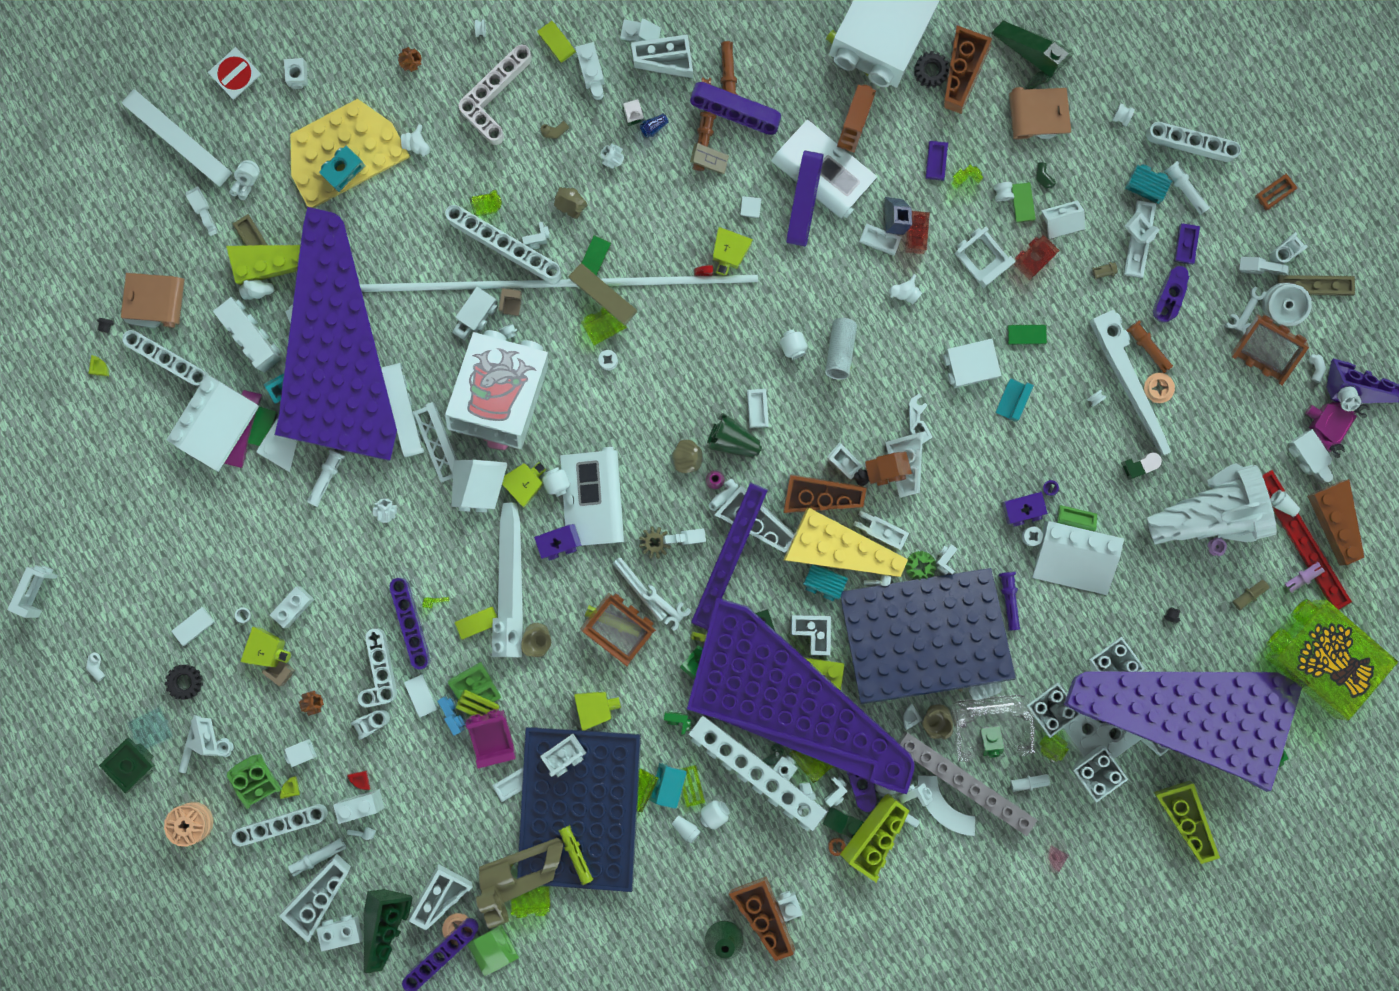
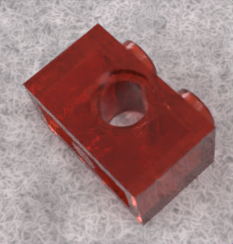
[905,211,930,254]
[1014,235,1060,280]

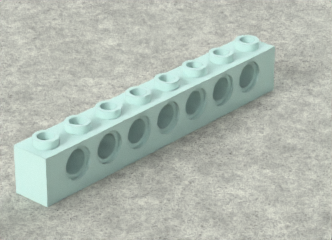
[689,716,828,831]

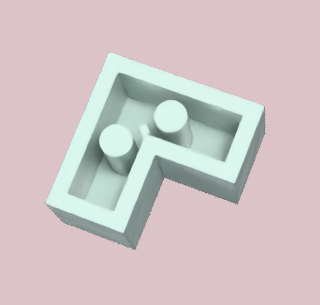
[791,615,831,655]

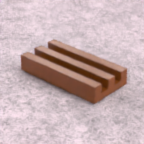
[1255,173,1298,211]

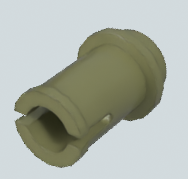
[1092,261,1118,280]

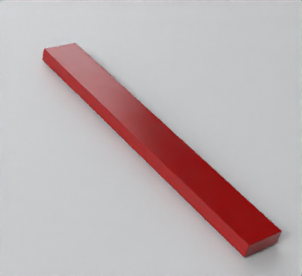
[1262,470,1352,612]

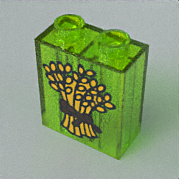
[1265,599,1399,721]

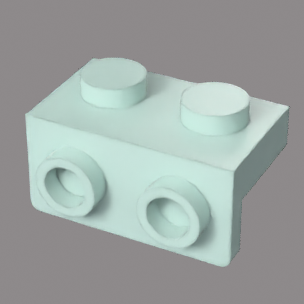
[540,734,586,777]

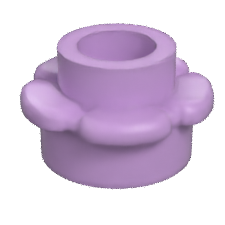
[1208,537,1227,556]

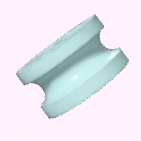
[475,19,486,37]
[1087,389,1106,407]

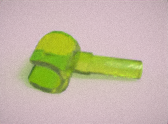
[422,597,450,608]

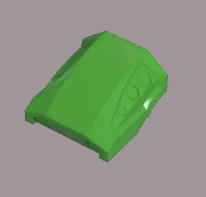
[227,754,281,809]
[467,925,519,976]

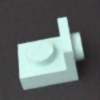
[777,891,803,922]

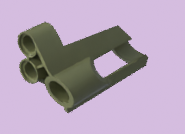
[476,838,563,929]

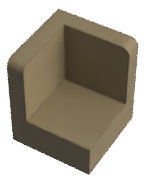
[499,288,522,316]
[262,661,295,687]

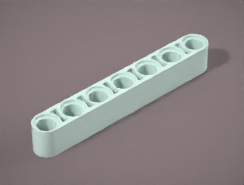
[121,89,232,187]
[445,205,562,284]

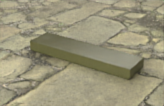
[568,263,637,326]
[1277,275,1355,296]

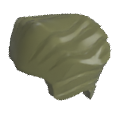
[554,187,588,219]
[672,440,703,473]
[521,623,551,657]
[922,704,953,740]

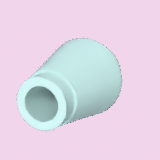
[1270,490,1300,517]
[672,816,701,843]

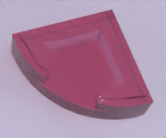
[1049,845,1069,872]

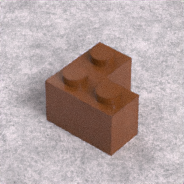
[865,452,912,486]

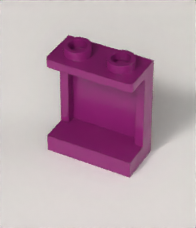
[466,709,516,769]

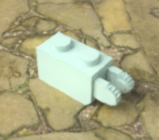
[1288,429,1333,484]

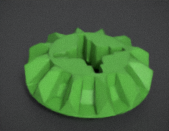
[905,551,936,581]

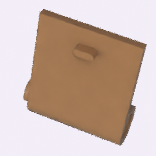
[1009,87,1071,140]
[121,273,185,328]

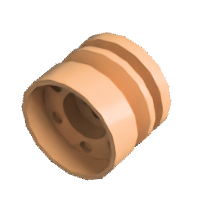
[164,802,213,847]

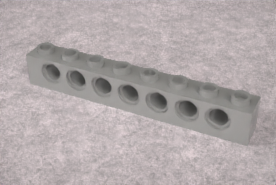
[898,731,1037,836]

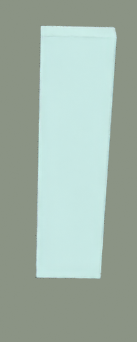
[1123,200,1156,278]

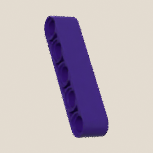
[690,82,781,135]
[786,150,824,247]
[389,578,431,670]
[402,918,479,991]

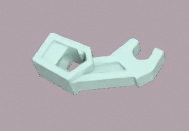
[186,186,217,236]
[1239,257,1289,275]
[908,393,932,444]
[663,528,706,545]

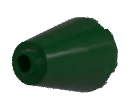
[706,413,762,458]
[705,920,744,960]

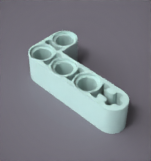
[358,629,397,707]

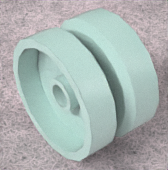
[1262,283,1312,326]

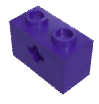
[1002,492,1048,527]
[534,524,582,561]

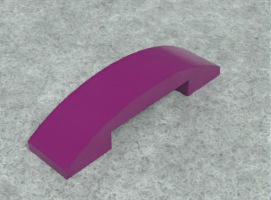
[224,390,262,468]

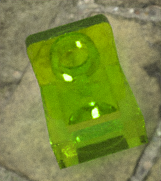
[952,164,983,189]
[469,190,502,217]

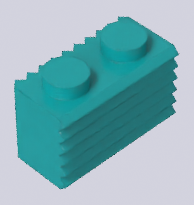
[1125,164,1172,204]
[803,564,848,601]

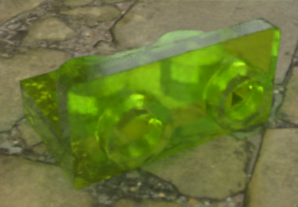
[581,307,627,346]
[789,750,835,783]

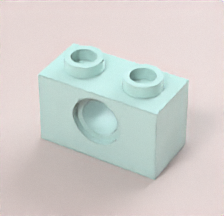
[270,586,315,628]

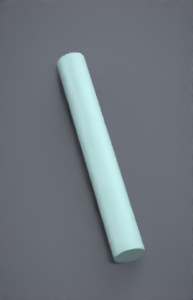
[178,715,201,773]

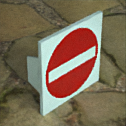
[208,47,262,100]

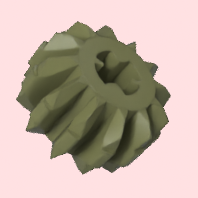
[639,527,671,559]

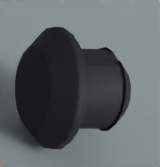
[96,318,114,333]
[854,469,869,486]
[1164,607,1181,623]

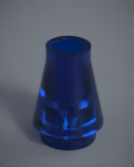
[640,113,669,138]

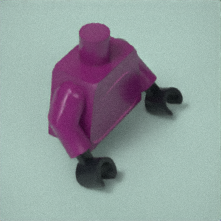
[1305,402,1370,458]

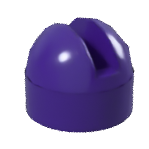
[1043,480,1059,496]

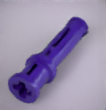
[999,571,1021,631]

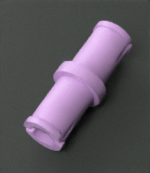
[1285,562,1325,593]

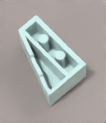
[631,35,693,78]
[409,864,473,930]

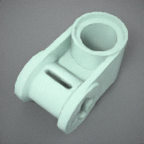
[1269,232,1308,264]
[350,709,390,740]

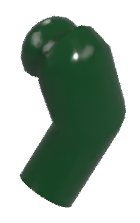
[1036,162,1056,189]

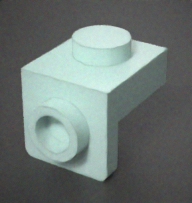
[1124,212,1160,244]
[522,222,550,250]
[935,544,957,575]
[824,775,847,807]
[898,783,933,807]

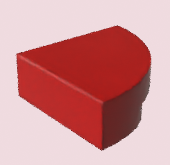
[694,265,713,276]
[347,770,371,790]

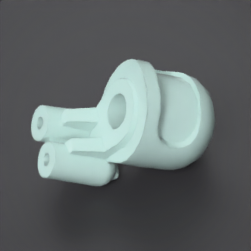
[229,160,260,200]

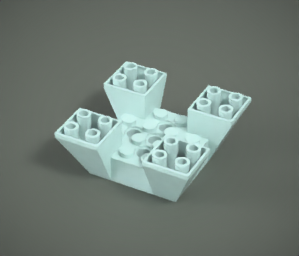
[1026,637,1170,803]

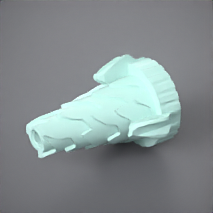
[1147,463,1277,545]

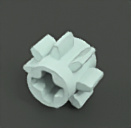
[600,143,624,169]
[373,499,397,523]

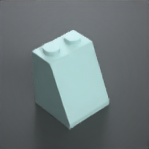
[451,460,507,513]

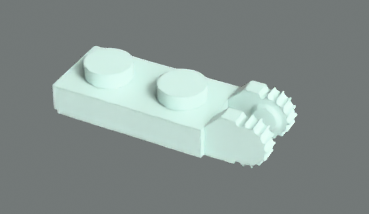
[853,511,909,550]

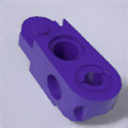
[1152,266,1190,323]
[846,771,877,812]

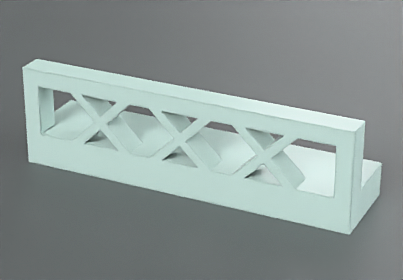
[414,402,457,483]

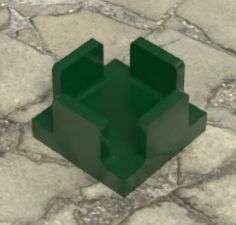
[99,738,156,794]

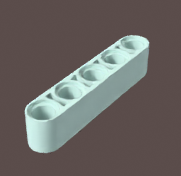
[1146,122,1241,162]
[122,330,209,387]
[382,363,424,457]
[232,804,328,846]

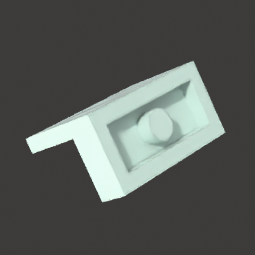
[1041,200,1085,239]

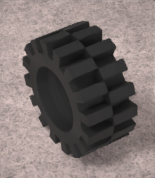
[914,51,949,88]
[165,664,203,700]

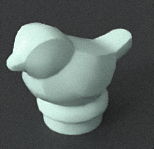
[401,124,430,157]
[889,274,922,305]
[239,280,274,300]

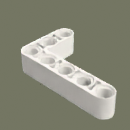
[459,45,532,145]

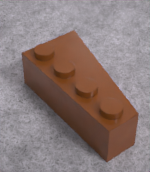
[944,25,992,114]
[783,474,867,513]
[1307,479,1365,566]
[729,876,795,961]

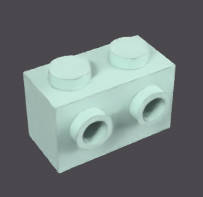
[316,914,363,952]

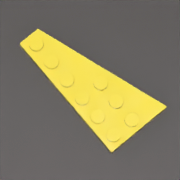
[783,508,908,577]

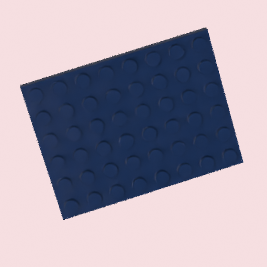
[840,568,1016,705]
[517,727,641,892]

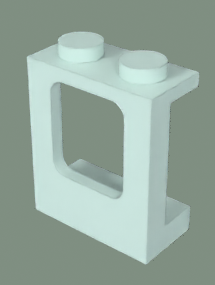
[954,226,1016,288]
[7,565,58,618]

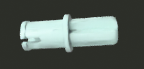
[1010,774,1050,792]

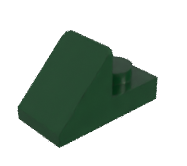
[823,807,864,838]

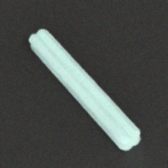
[613,558,667,621]

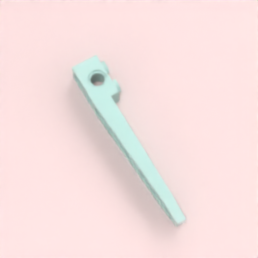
[1089,310,1171,456]
[492,503,523,658]

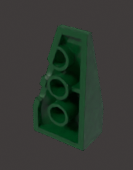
[991,20,1073,78]
[364,889,413,973]

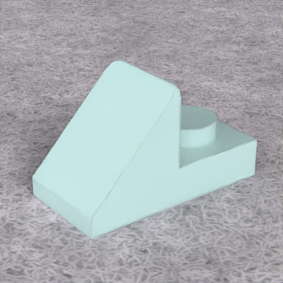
[620,19,661,42]
[827,443,863,480]
[185,717,219,756]

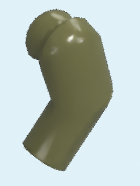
[540,121,569,139]

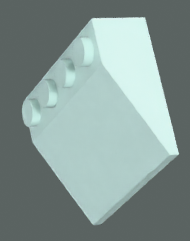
[166,375,259,472]
[1032,521,1124,595]

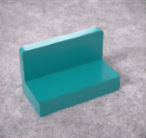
[996,379,1034,422]
[649,763,687,809]

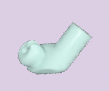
[1309,354,1326,383]
[86,653,106,682]

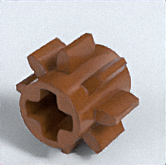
[398,47,422,72]
[298,691,324,716]

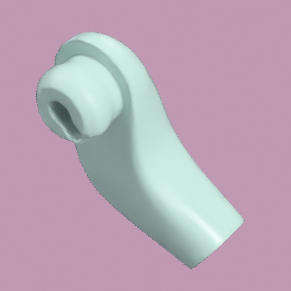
[709,479,738,511]

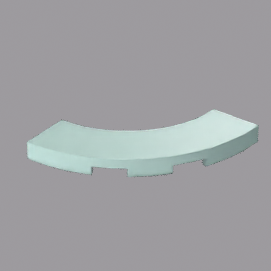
[917,775,975,836]

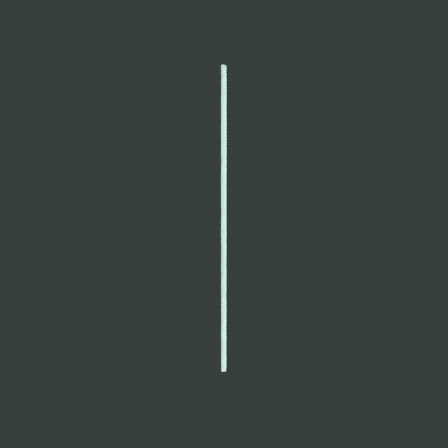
[360,275,758,292]

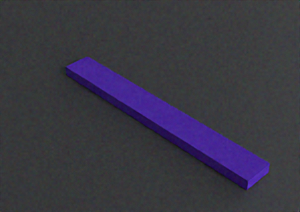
[691,482,768,630]

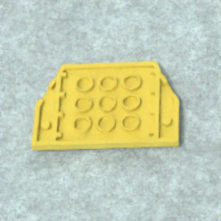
[290,99,410,208]

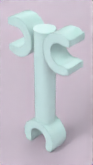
[1225,287,1266,336]
[641,584,691,631]

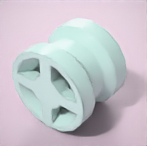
[1112,103,1135,126]
[993,182,1014,202]
[598,350,618,371]
[1337,386,1361,411]
[1022,527,1043,546]

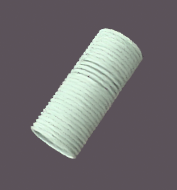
[825,318,857,379]

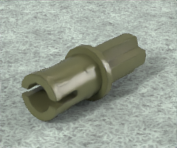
[1232,580,1269,611]

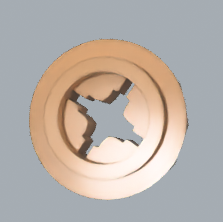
[1144,373,1175,404]
[442,913,472,945]

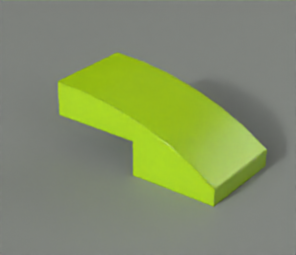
[537,21,576,63]
[454,606,497,640]

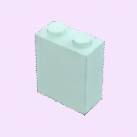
[943,339,1001,388]
[333,789,384,824]

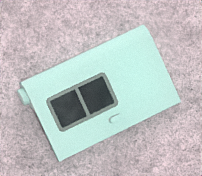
[771,119,877,219]
[560,447,624,546]

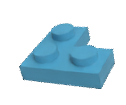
[437,696,466,736]

